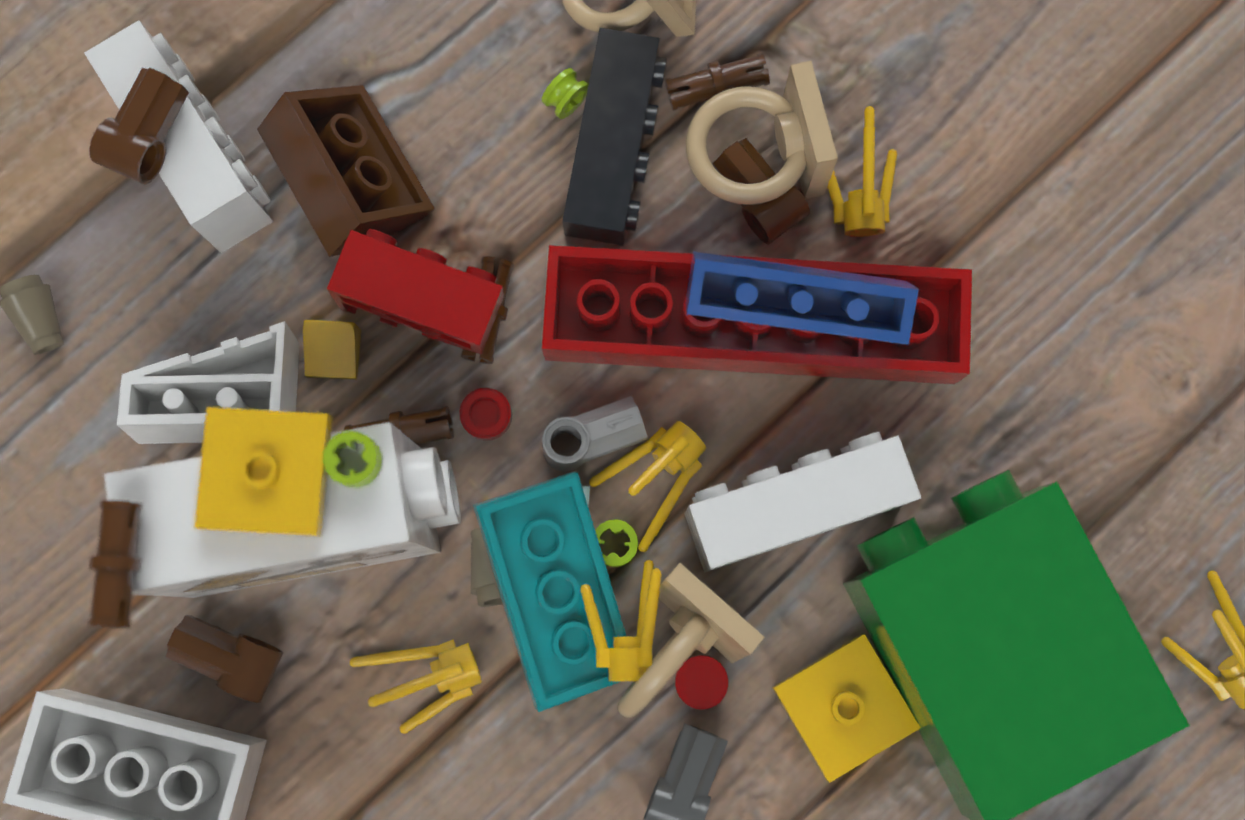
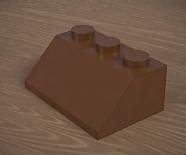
[257,85,435,257]

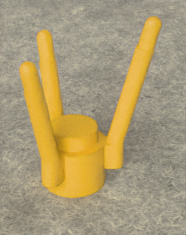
[827,106,897,237]
[589,421,707,552]
[580,560,662,682]
[1161,571,1245,709]
[349,639,483,734]

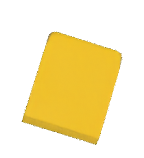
[303,320,361,380]

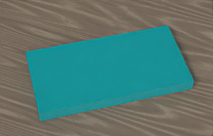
[473,472,627,712]

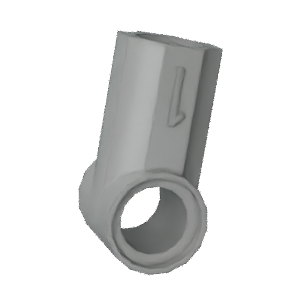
[542,396,647,472]

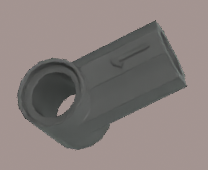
[643,723,728,820]

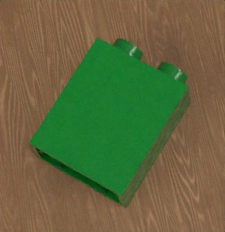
[843,469,1190,820]

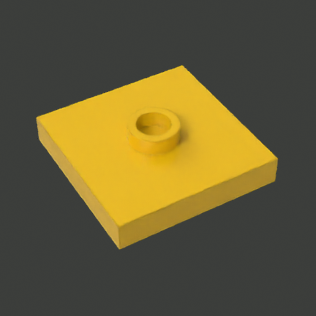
[194,407,332,537]
[772,634,921,783]

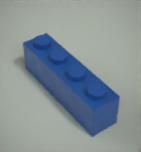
[685,251,919,345]

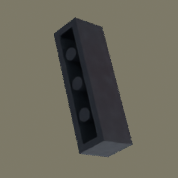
[562,28,667,246]

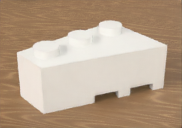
[117,321,300,444]

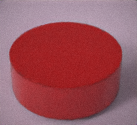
[459,387,512,441]
[675,655,729,710]

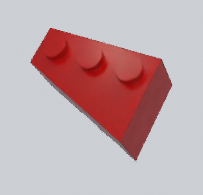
[327,229,504,355]

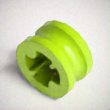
[541,68,589,119]
[323,431,383,488]
[595,519,638,568]

